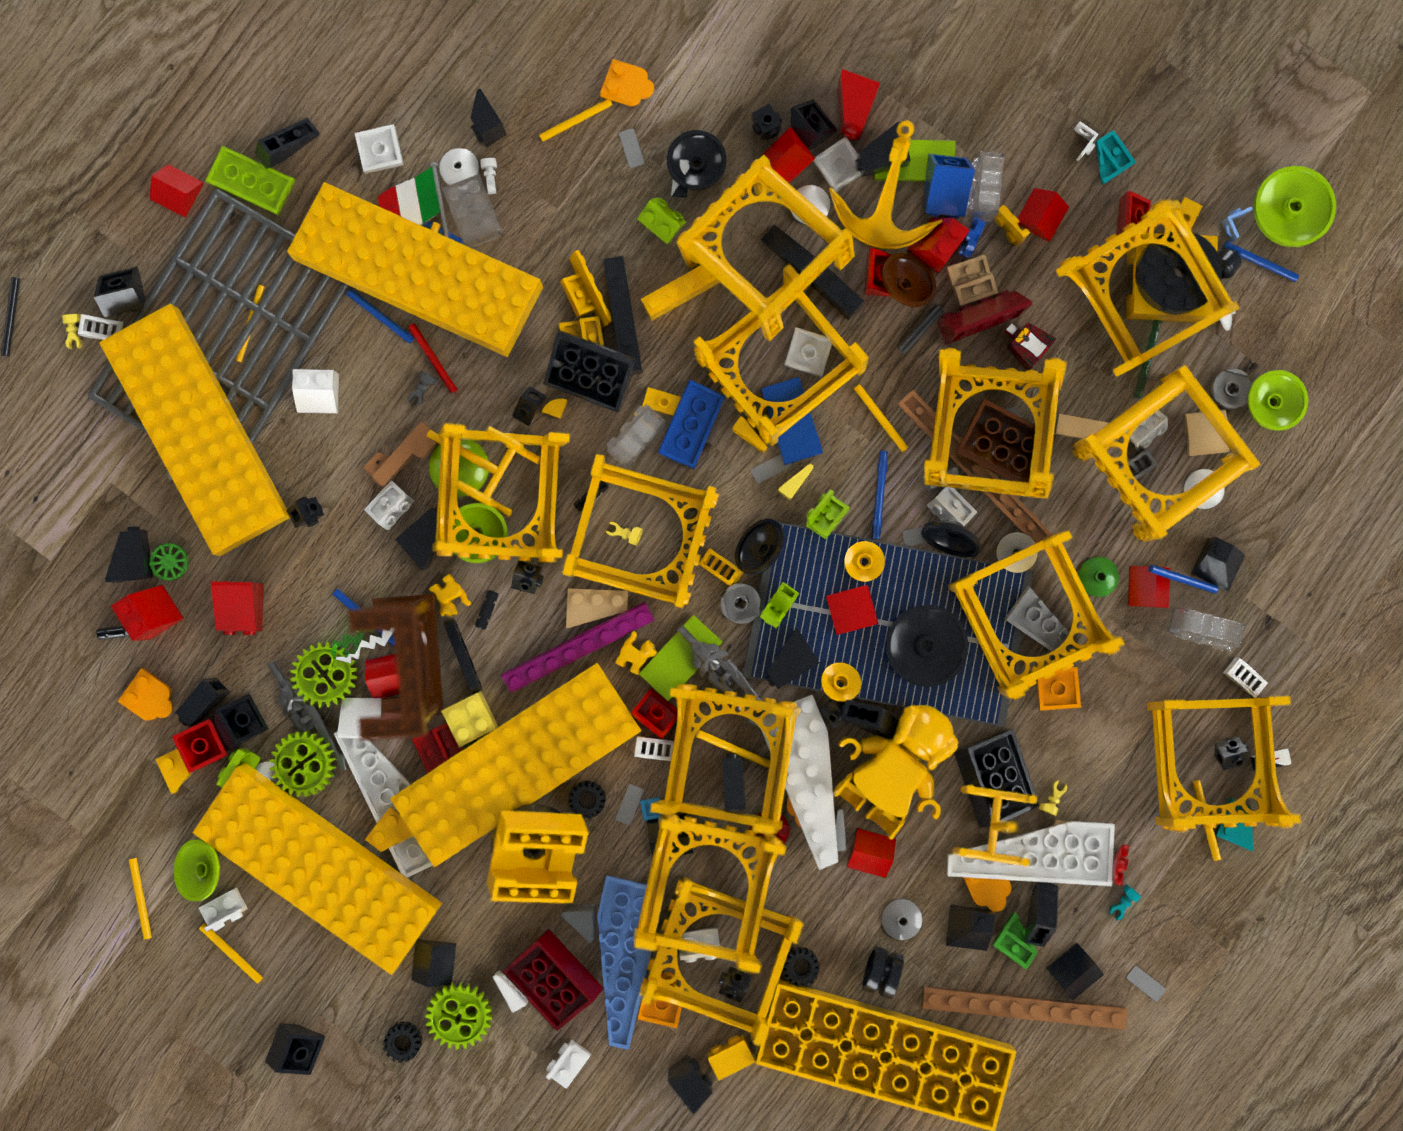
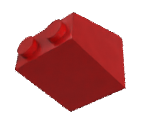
[837,69,880,141]
[906,218,970,274]
[211,581,264,635]
[111,585,184,641]

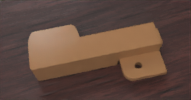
[363,422,439,487]

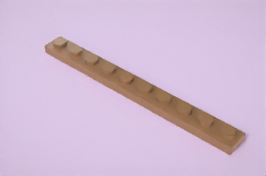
[897,390,1053,543]
[922,986,1127,1030]

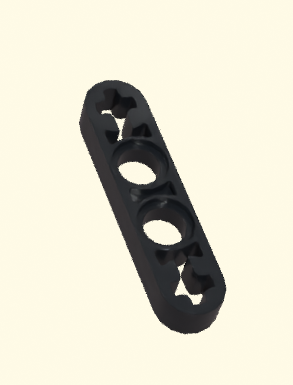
[444,618,483,694]

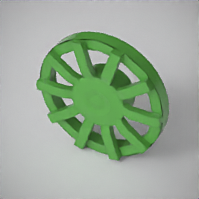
[149,543,189,581]

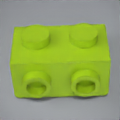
[637,197,687,244]
[806,489,850,539]
[216,747,261,788]

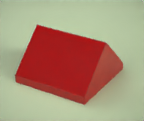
[762,127,816,183]
[149,164,204,218]
[1017,188,1069,242]
[1117,191,1151,236]
[864,248,892,296]
[1128,566,1171,608]
[365,654,400,698]
[630,688,678,739]
[172,719,228,773]
[846,828,896,878]

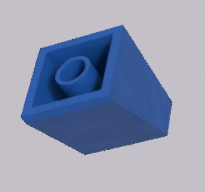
[922,154,975,219]

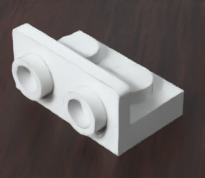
[1125,410,1168,452]
[364,480,414,530]
[927,487,977,526]
[199,887,248,932]
[677,927,720,963]
[546,1039,591,1089]

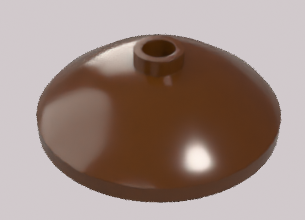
[881,253,936,307]

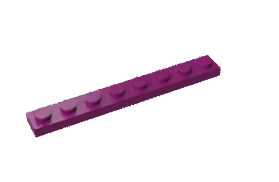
[501,601,655,693]

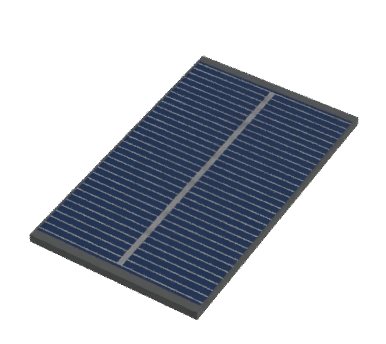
[743,521,1034,727]

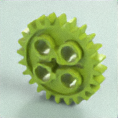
[290,642,358,708]
[269,731,336,797]
[425,982,493,1050]

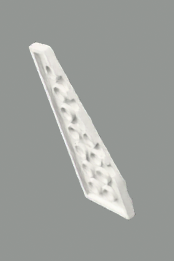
[758,695,838,870]
[334,731,460,878]
[947,821,1115,886]

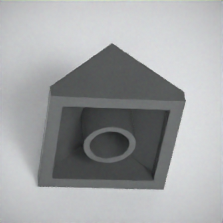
[561,903,596,944]

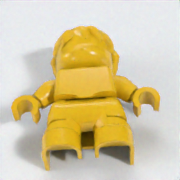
[833,705,958,840]

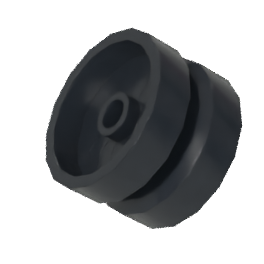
[862,946,904,999]

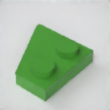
[992,912,1038,969]

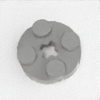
[1211,369,1252,410]
[721,583,762,624]

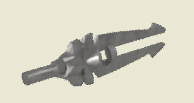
[677,625,765,727]
[268,661,346,777]

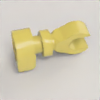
[62,314,83,349]
[606,522,643,546]
[1039,780,1068,817]

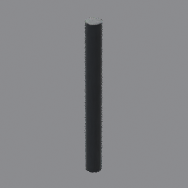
[1,277,20,357]

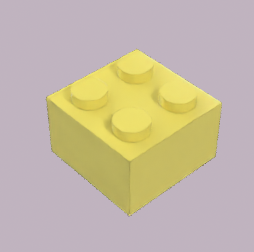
[442,692,499,747]

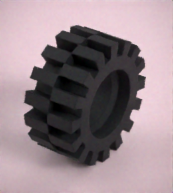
[568,781,606,819]
[783,947,820,987]
[383,1022,423,1063]

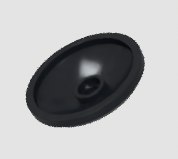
[667,130,727,191]
[735,519,785,575]
[921,520,981,557]

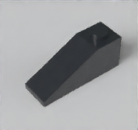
[255,118,320,169]

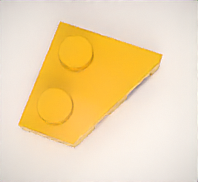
[365,807,414,852]

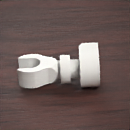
[480,158,497,194]

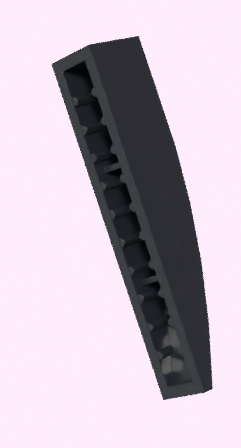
[761,225,864,320]
[604,256,643,375]

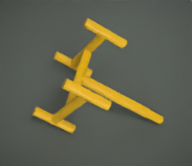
[427,426,540,517]
[952,785,1037,866]

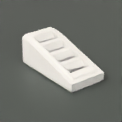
[78,314,124,340]
[1223,657,1268,698]
[634,736,674,761]
[493,970,528,1013]

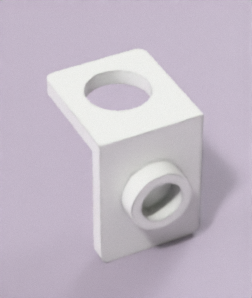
[1074,121,1099,162]

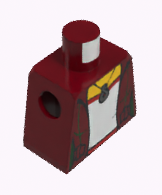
[1004,323,1056,370]

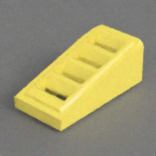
[777,464,814,500]

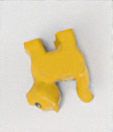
[429,574,471,617]
[615,631,657,675]

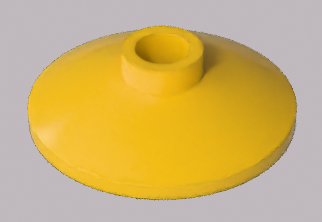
[844,541,885,582]
[821,662,861,702]

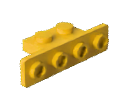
[560,250,612,329]

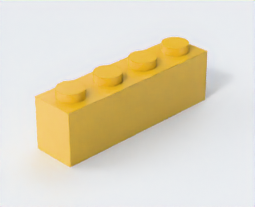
[641,265,720,321]

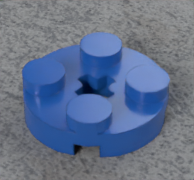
[958,217,986,258]

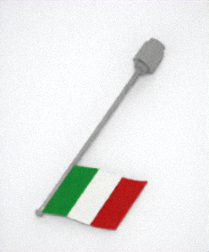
[378,162,465,339]

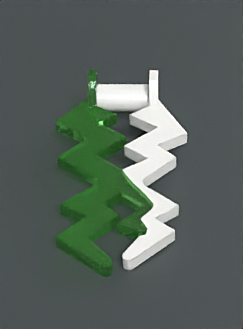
[332,629,394,663]

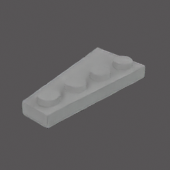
[1004,586,1079,657]

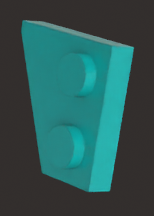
[1095,130,1136,186]
[1215,798,1254,852]

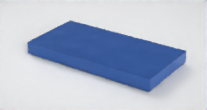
[761,377,823,465]
[657,379,726,469]

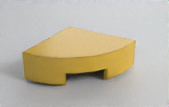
[542,399,568,419]

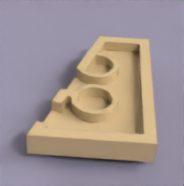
[566,588,629,629]

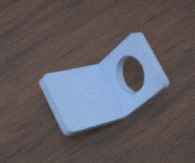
[1221,207,1253,243]

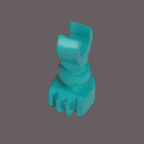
[1109,884,1142,920]

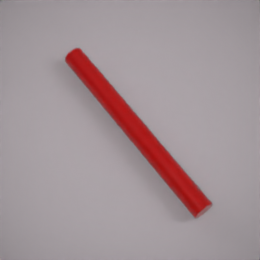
[408,323,458,394]

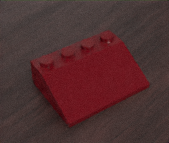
[937,290,1032,345]
[502,928,604,1031]

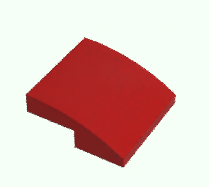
[826,585,879,635]
[411,723,463,774]

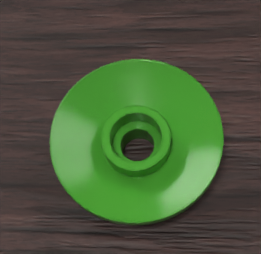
[1078,557,1119,597]

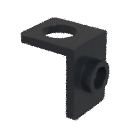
[512,387,546,426]

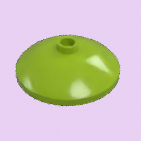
[1247,370,1308,431]
[429,440,489,497]
[453,503,508,563]
[173,839,220,902]

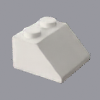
[292,369,339,413]

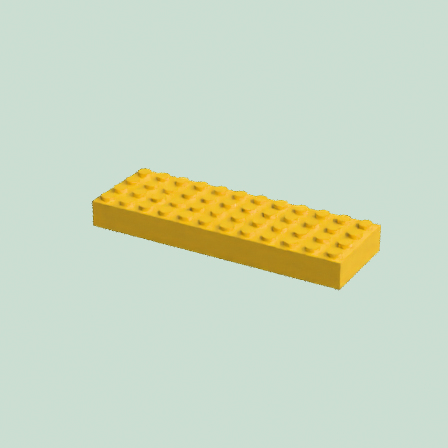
[287,182,543,358]
[99,303,290,556]
[390,663,642,868]
[193,762,443,975]
[755,979,1016,1131]

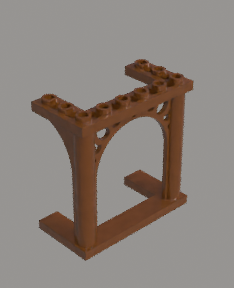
[348,594,444,741]

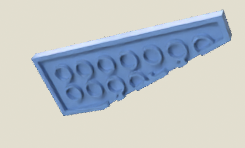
[597,875,666,1050]

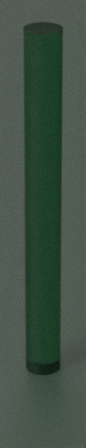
[1134,320,1162,399]

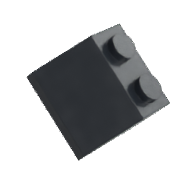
[470,88,507,147]
[94,267,145,317]
[265,1023,325,1075]
[667,1054,713,1114]

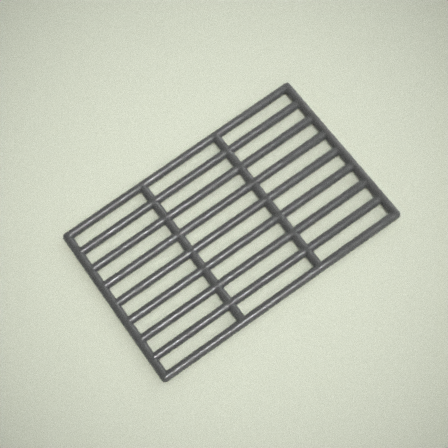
[88,188,349,445]

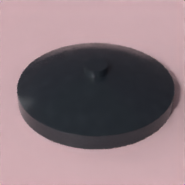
[886,605,968,687]

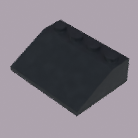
[543,330,635,413]
[954,729,1039,828]

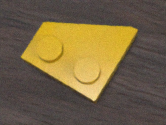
[994,205,1030,247]
[155,749,192,794]

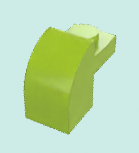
[760,582,799,628]

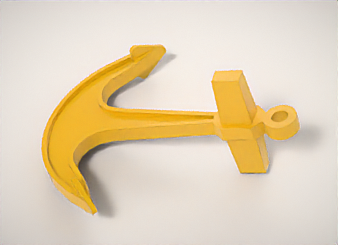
[829,120,943,249]

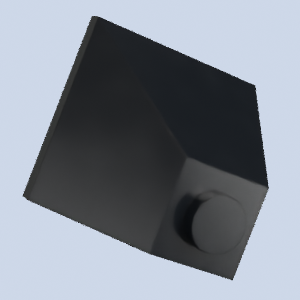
[791,99,838,151]
[1191,537,1245,591]
[214,694,269,752]
[946,905,995,951]

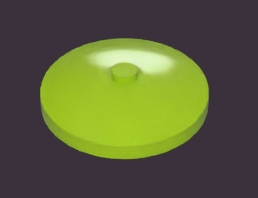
[1253,166,1336,247]

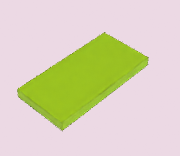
[874,140,955,182]
[205,146,295,216]
[639,615,722,701]

